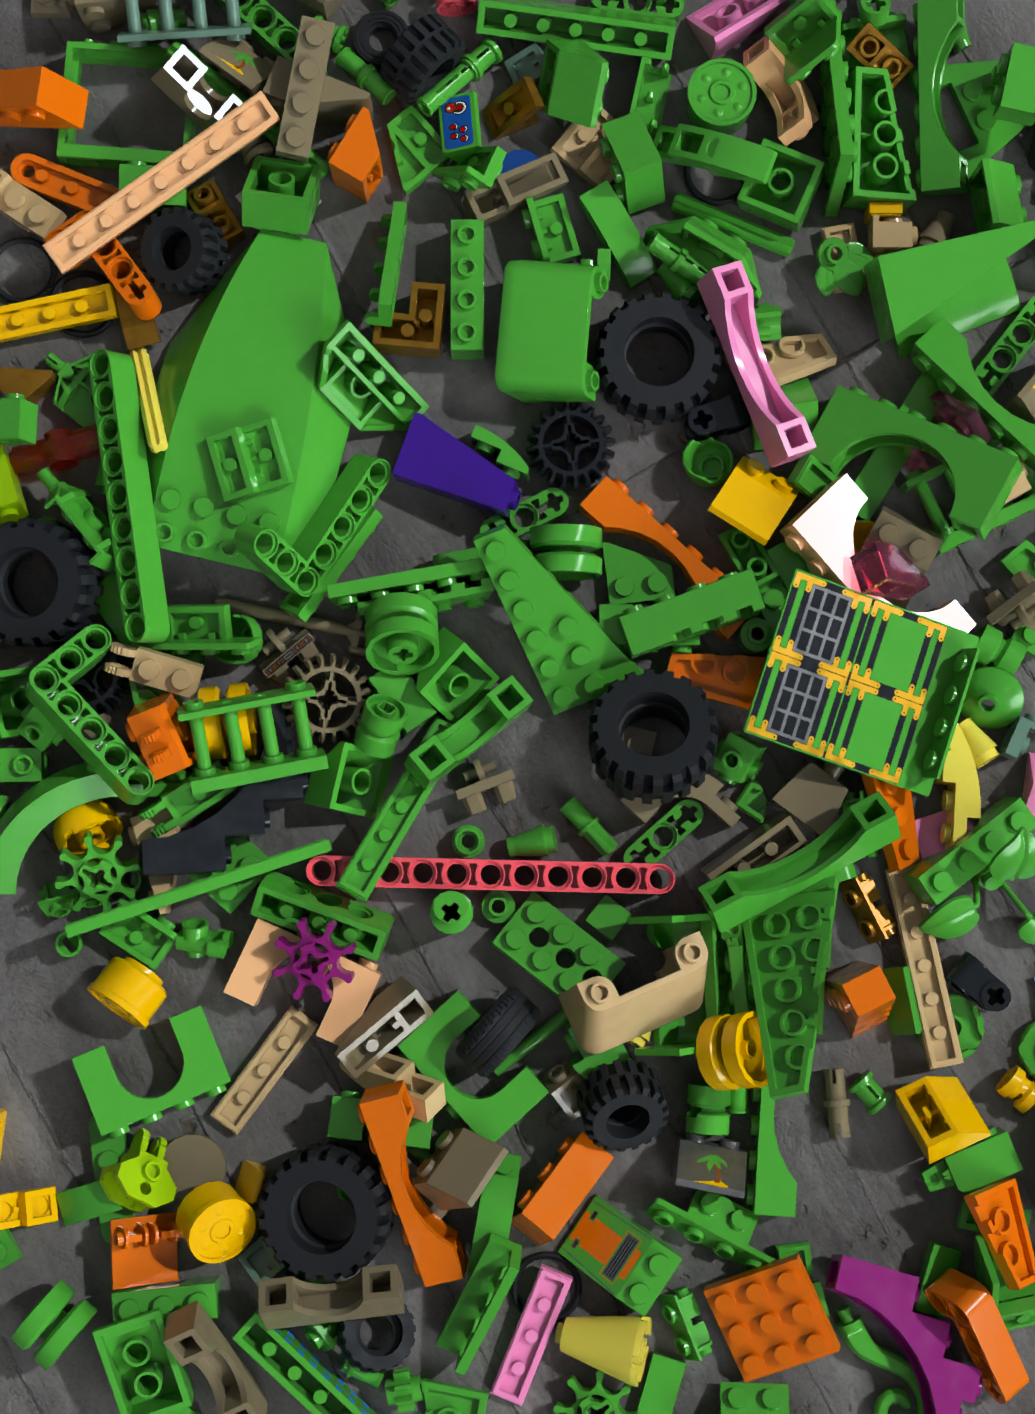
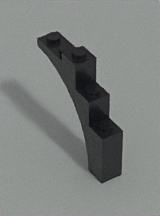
[139,702,308,877]

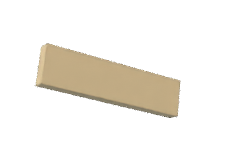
[210,1005,319,1135]

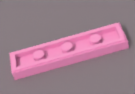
[490,1263,573,1406]

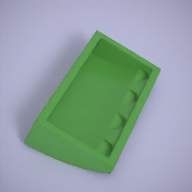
[891,259,1021,359]

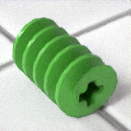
[430,890,474,934]

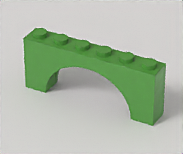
[808,385,1023,541]

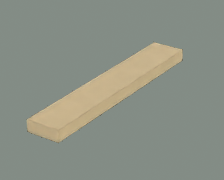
[884,863,964,1070]

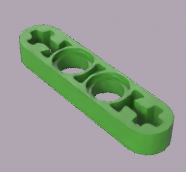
[974,295,1035,396]

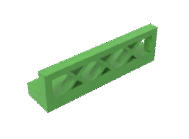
[435,1233,522,1375]

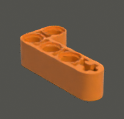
[45,209,162,321]
[924,1268,1029,1404]

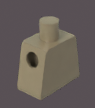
[768,761,848,837]

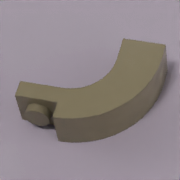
[619,774,741,828]

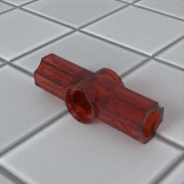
[9,424,100,477]

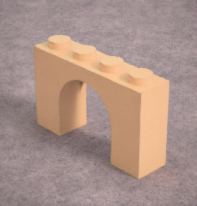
[223,918,383,1046]

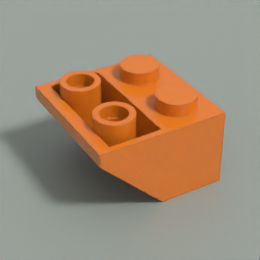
[327,106,384,203]

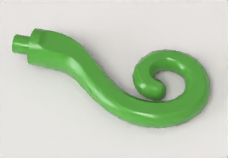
[836,1305,924,1414]

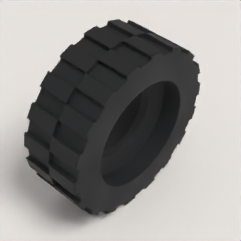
[336,1303,416,1373]

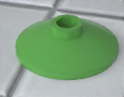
[961,666,1024,729]

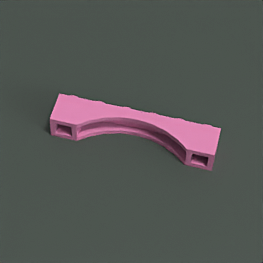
[697,260,817,468]

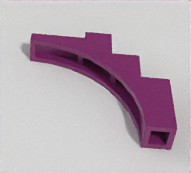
[824,1254,983,1414]

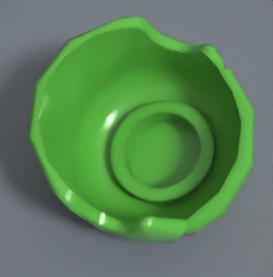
[682,437,734,487]
[215,614,263,665]

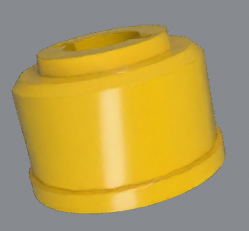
[87,956,167,1030]
[176,1181,256,1264]

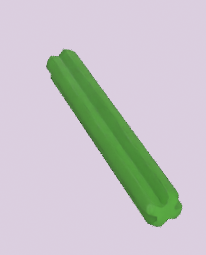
[671,193,795,257]

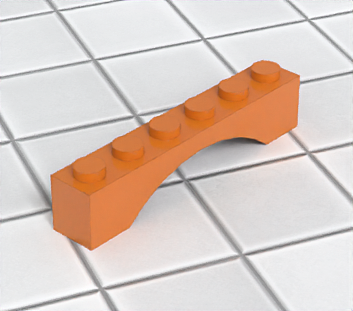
[579,476,745,642]
[357,1080,469,1287]

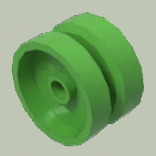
[530,524,602,581]
[364,592,440,675]
[10,1279,98,1371]

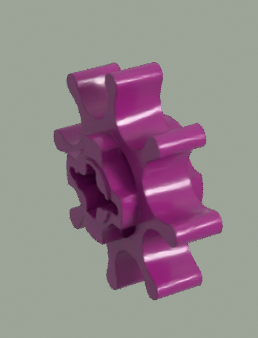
[273,917,357,1002]

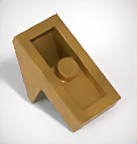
[481,76,545,140]

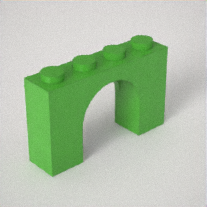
[397,989,549,1142]
[71,1005,231,1139]

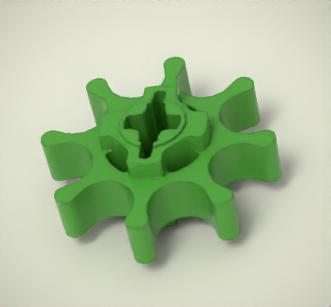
[55,831,140,912]
[553,1370,640,1414]

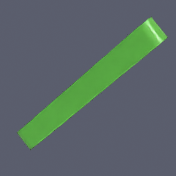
[89,349,170,643]

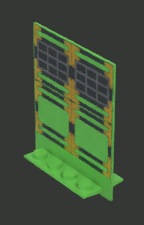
[743,569,980,797]

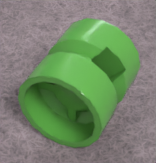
[975,623,1028,675]
[354,693,408,758]
[685,1082,731,1135]

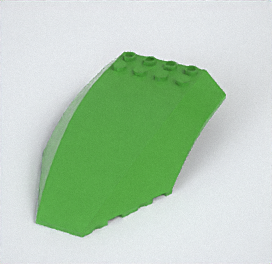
[143,229,351,573]

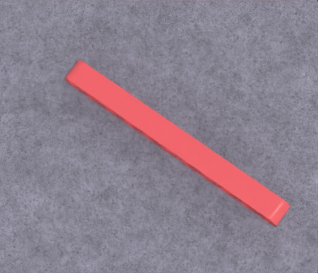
[306,855,675,894]

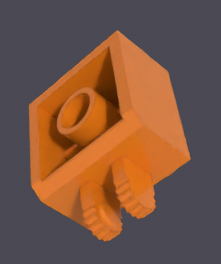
[125,692,196,781]

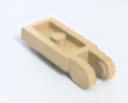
[104,642,205,699]

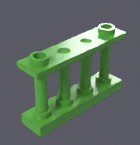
[899,439,1035,558]
[176,680,329,795]

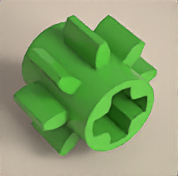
[385,1367,423,1413]

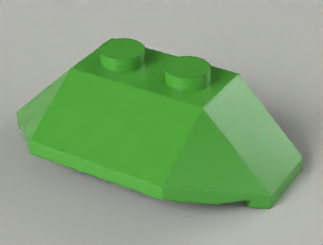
[644,216,762,308]
[316,319,430,431]

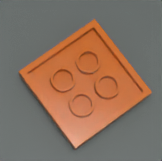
[703,1253,841,1383]

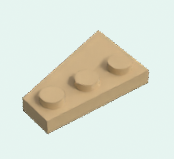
[720,333,837,386]

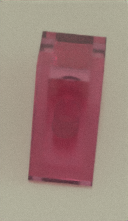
[850,541,930,601]

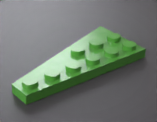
[819,0,858,217]
[473,524,644,715]
[742,876,839,1100]

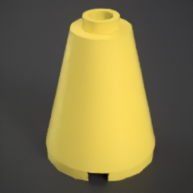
[555,1315,652,1387]

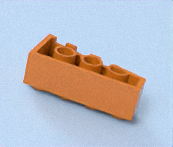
[824,960,896,1038]

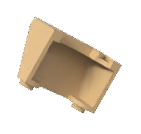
[558,931,708,1054]

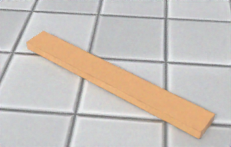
[42,91,282,274]

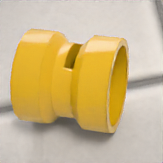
[995,1065,1035,1113]

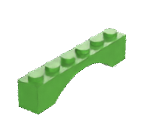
[913,0,968,197]
[911,317,1035,477]
[698,791,901,934]
[745,1085,797,1217]

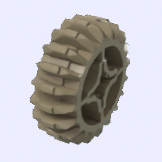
[282,652,372,743]

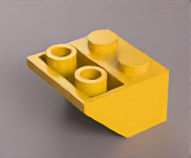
[895,1076,991,1164]

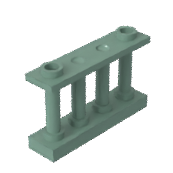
[117,0,253,48]

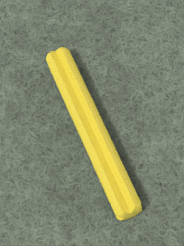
[129,347,168,454]

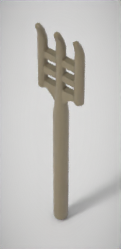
[213,597,366,657]

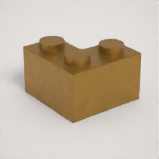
[372,281,446,359]

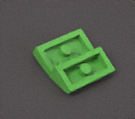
[205,417,295,502]

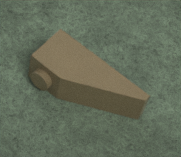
[334,976,434,1080]

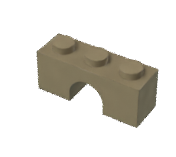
[151,44,243,130]

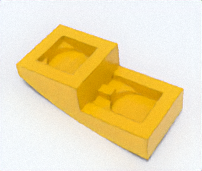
[0,1186,58,1230]

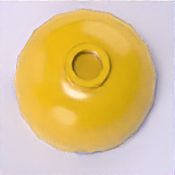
[52,799,124,854]

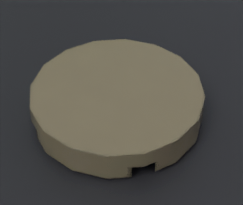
[163,1133,227,1201]

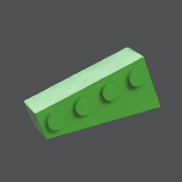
[842,66,917,212]
[618,568,765,659]

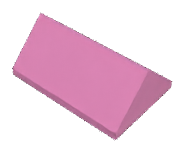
[685,0,789,60]

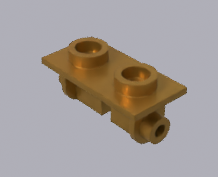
[839,872,896,944]

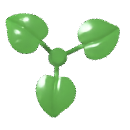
[918,826,1035,945]

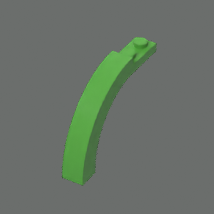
[0,758,190,894]

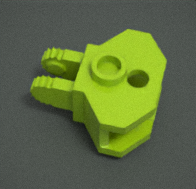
[99,1128,177,1213]

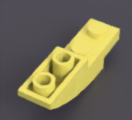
[934,723,981,850]

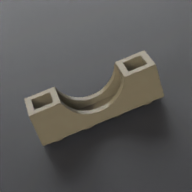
[275,15,335,163]
[258,1263,405,1330]
[163,1301,268,1414]

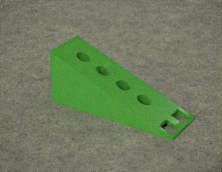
[863,220,1035,344]

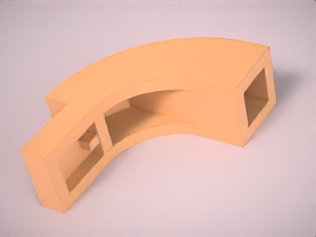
[743,35,819,146]

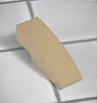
[339,1053,446,1123]

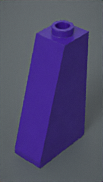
[392,412,521,518]

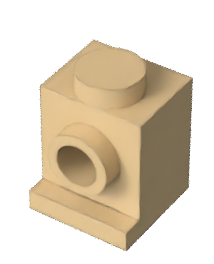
[867,215,918,257]

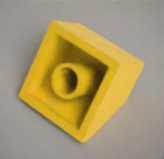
[708,456,799,546]

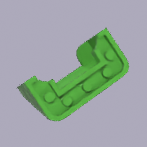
[495,260,609,404]

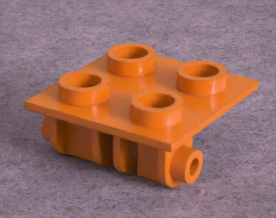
[110,1211,183,1290]

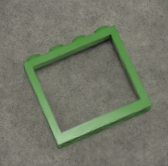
[56,38,201,171]

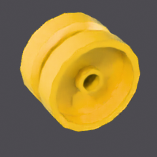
[198,682,257,761]
[696,1011,768,1091]

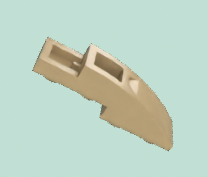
[0,169,67,241]

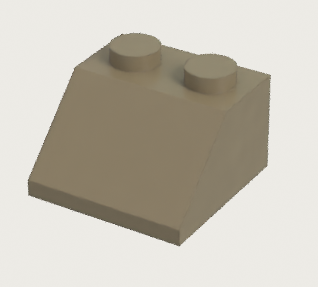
[412,1128,509,1210]

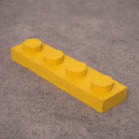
[0,283,119,343]

